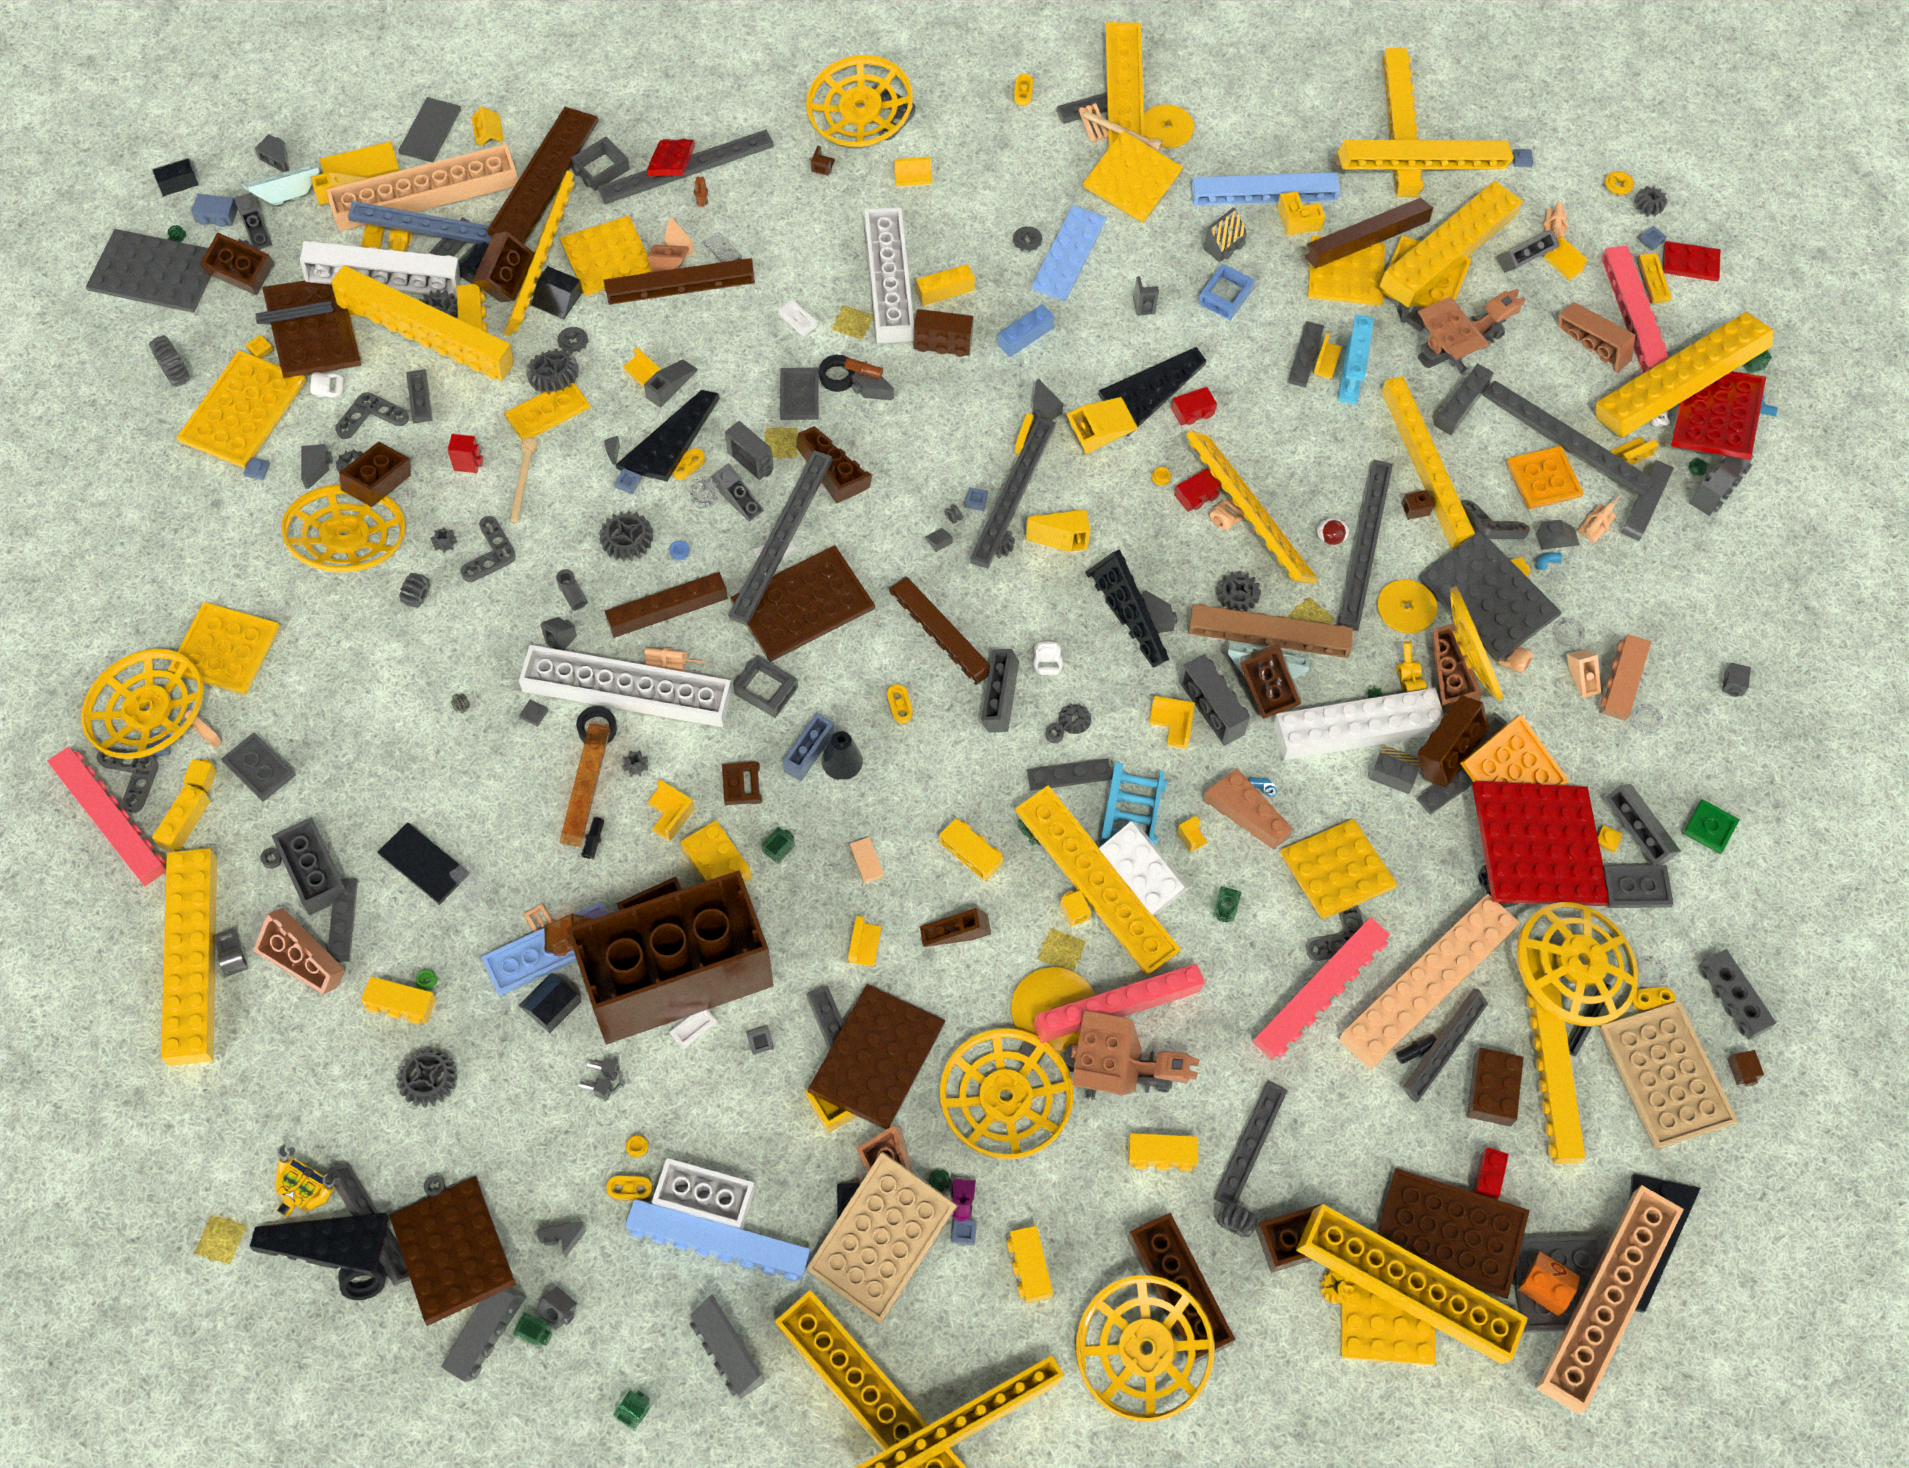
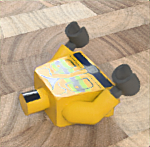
[275,1144,341,1218]

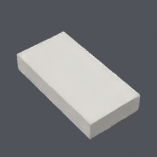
[669,1010,717,1049]

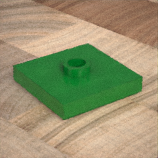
[1682,799,1740,854]

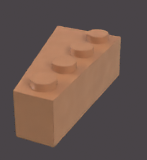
[1558,302,1635,373]
[1432,624,1482,714]
[1600,634,1652,721]
[1203,768,1293,850]
[253,908,345,994]
[856,1125,913,1173]

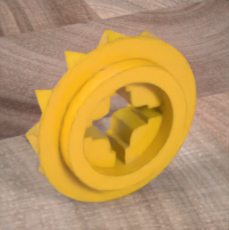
[1604,171,1634,197]
[1320,1270,1355,1304]

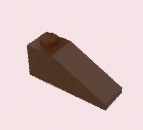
[920,908,991,947]

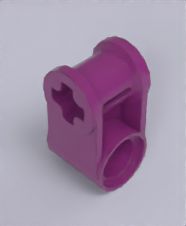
[951,1178,976,1222]

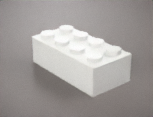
[1099,821,1190,915]
[652,1158,756,1230]

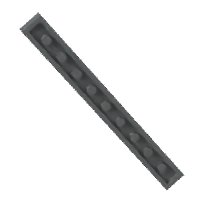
[597,129,774,204]
[1483,381,1656,496]
[970,417,1056,569]
[728,450,833,626]
[1339,459,1393,631]

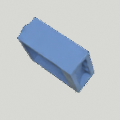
[1198,263,1255,321]

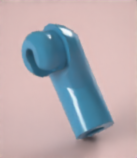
[1760,395,1778,416]
[1536,552,1562,570]
[1248,777,1277,797]

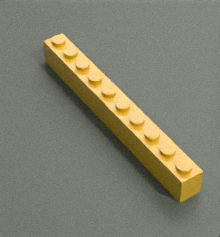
[1383,48,1424,197]
[1337,139,1514,169]
[1381,376,1475,549]
[1523,947,1586,1164]
[855,1355,1065,1468]

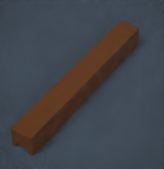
[1305,198,1433,269]
[603,258,755,305]

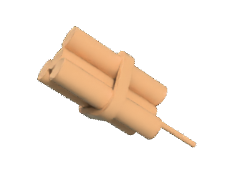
[1544,202,1567,251]
[1578,495,1621,543]
[645,648,706,672]

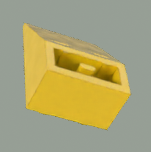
[1066,397,1138,454]
[1025,509,1091,552]

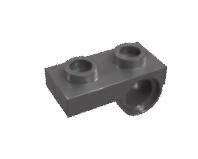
[214,928,248,977]

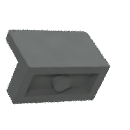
[1133,276,1159,316]

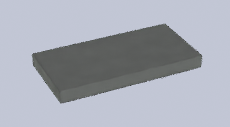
[398,97,461,163]

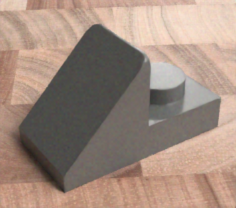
[537,1222,586,1258]

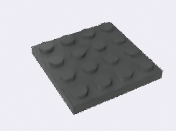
[1514,1235,1604,1333]

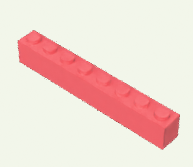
[1601,246,1670,373]
[47,746,166,887]
[1252,917,1390,1060]
[1033,963,1205,1043]

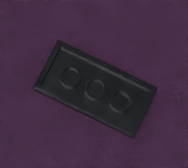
[377,822,470,905]

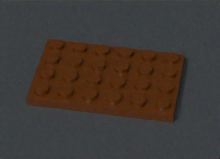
[262,280,361,378]
[730,545,875,662]
[808,984,946,1130]
[1377,1168,1530,1299]
[389,1176,517,1326]

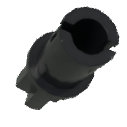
[581,817,604,860]
[1396,1034,1437,1064]

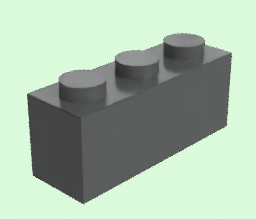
[1497,229,1559,273]

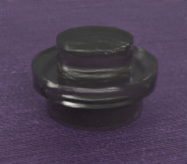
[451,693,470,713]

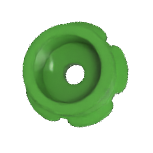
[416,970,438,991]

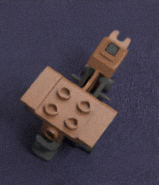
[1418,289,1526,373]
[1064,1010,1199,1100]

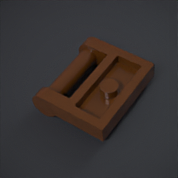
[722,762,762,805]

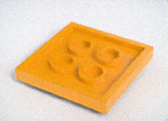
[1506,446,1584,510]

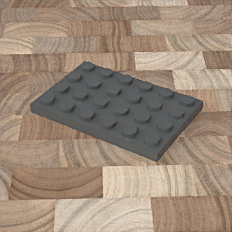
[86,229,211,313]
[1419,531,1561,662]

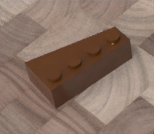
[796,426,872,503]

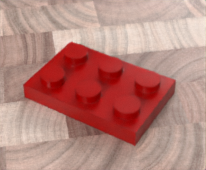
[647,138,695,176]
[1663,241,1721,282]

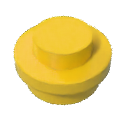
[1152,467,1171,486]
[626,1135,649,1158]

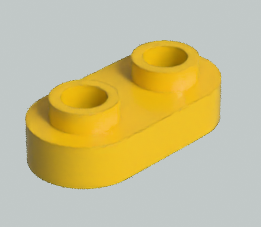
[1014,74,1033,106]
[672,448,705,480]
[887,684,913,724]
[1632,987,1675,1012]
[606,1176,653,1201]

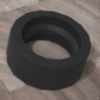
[819,354,855,392]
[576,706,617,747]
[338,1262,385,1301]

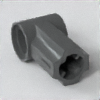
[556,569,588,611]

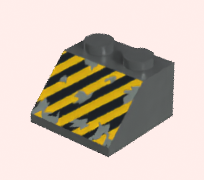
[1204,207,1247,263]
[1370,744,1420,794]

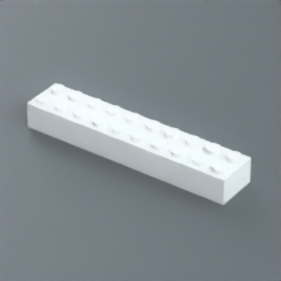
[519,645,732,727]

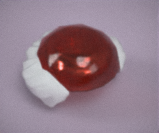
[1317,517,1350,545]

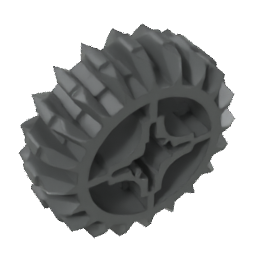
[149,335,190,387]
[526,348,579,394]
[599,510,653,562]
[396,1047,458,1108]

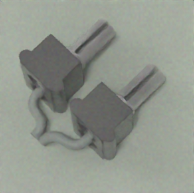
[579,1057,625,1102]

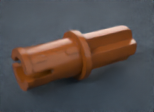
[694,176,708,207]
[845,358,883,380]

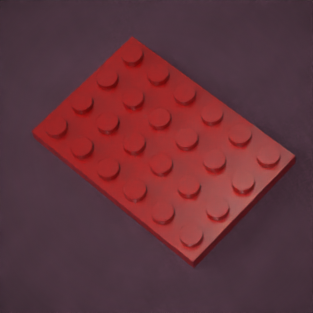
[1671,371,1766,460]

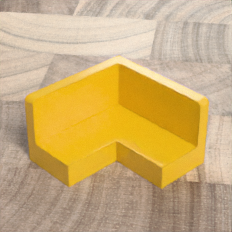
[1277,191,1325,236]
[1149,696,1195,749]
[648,779,695,841]
[805,1088,858,1134]

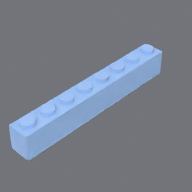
[1191,172,1340,205]
[625,1199,811,1282]

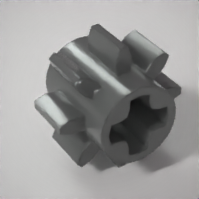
[430,527,457,553]
[623,750,648,777]

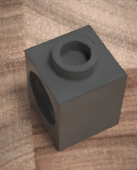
[1722,662,1751,697]
[535,1286,578,1330]

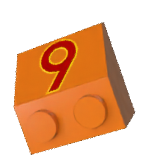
[1518,1251,1580,1316]

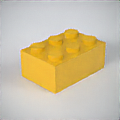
[680,820,752,882]

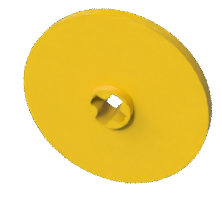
[1144,104,1194,148]
[1377,580,1437,634]

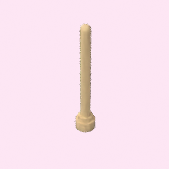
[1083,111,1163,152]
[510,438,538,524]

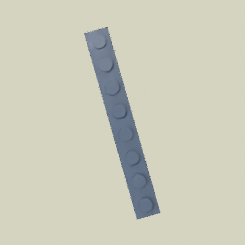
[348,201,493,244]

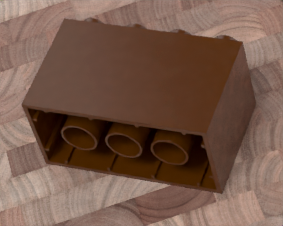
[566,870,774,1045]

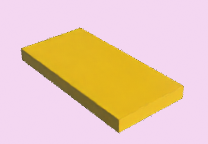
[319,141,400,178]
[504,383,591,440]

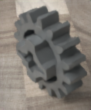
[419,289,458,318]
[1217,571,1261,612]

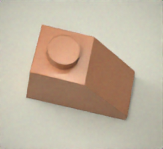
[648,245,689,272]

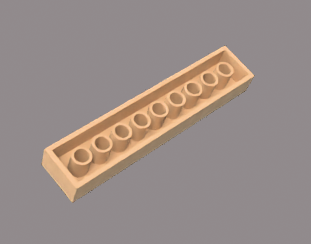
[326,144,518,231]
[1339,894,1520,1070]
[1536,1185,1684,1414]

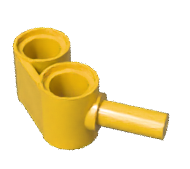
[1396,641,1427,693]

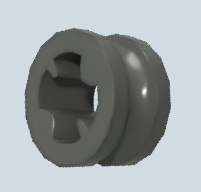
[944,504,963,524]
[1045,723,1064,743]
[260,848,282,869]
[423,1176,446,1197]

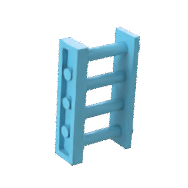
[1338,314,1374,405]
[1100,762,1167,846]

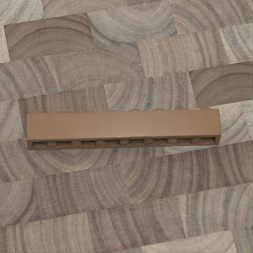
[1188,604,1353,658]

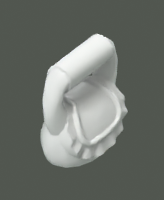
[310,372,344,398]
[1033,641,1063,675]

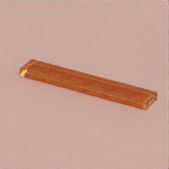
[559,723,611,848]

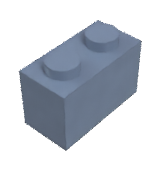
[191,194,238,227]

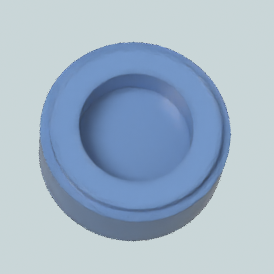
[669,540,690,560]

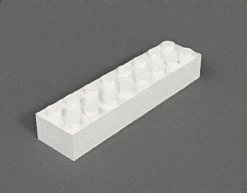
[865,207,914,344]
[300,241,461,297]
[1274,688,1444,760]

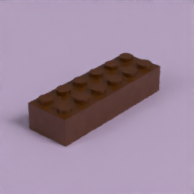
[1127,1212,1236,1363]

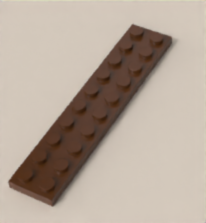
[487,107,598,244]

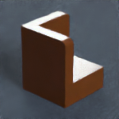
[811,145,835,176]

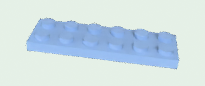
[1031,205,1106,302]
[481,901,608,997]

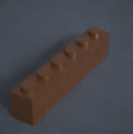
[605,572,728,638]

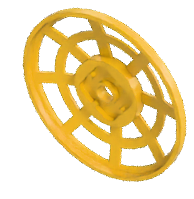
[806,55,913,147]
[281,484,406,572]
[1450,586,1504,702]
[81,649,204,759]
[1517,902,1638,1027]
[940,1028,1074,1160]
[1076,1275,1215,1422]

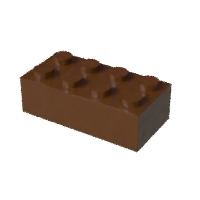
[1417,695,1490,788]

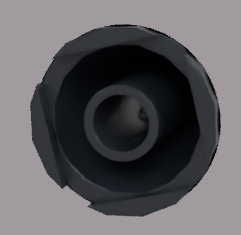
[821,731,863,780]

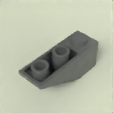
[234,193,272,250]
[644,359,698,408]
[708,463,764,522]

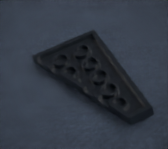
[1099,347,1206,437]
[615,390,720,481]
[1085,549,1170,668]
[1629,1174,1701,1313]
[250,1212,389,1277]

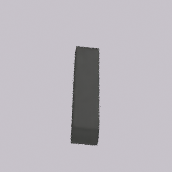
[1621,460,1674,541]

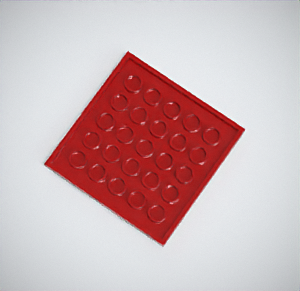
[1472,781,1609,906]

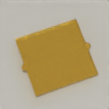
[832,305,874,340]
[765,426,797,459]
[1287,597,1335,625]
[1038,928,1086,972]
[194,1215,247,1265]

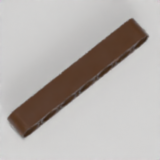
[889,576,990,685]

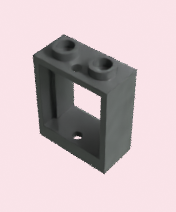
[571,136,630,191]
[725,421,774,480]
[733,655,798,718]

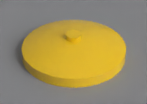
[1011,967,1096,1052]

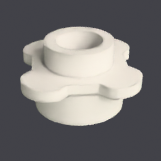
[1651,411,1670,427]

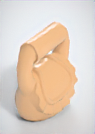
[1210,500,1244,530]
[1495,646,1533,673]

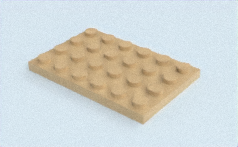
[1599,1001,1738,1150]
[806,1152,958,1324]

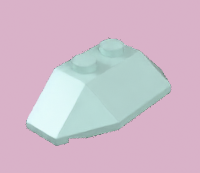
[242,164,319,205]
[1228,641,1310,679]

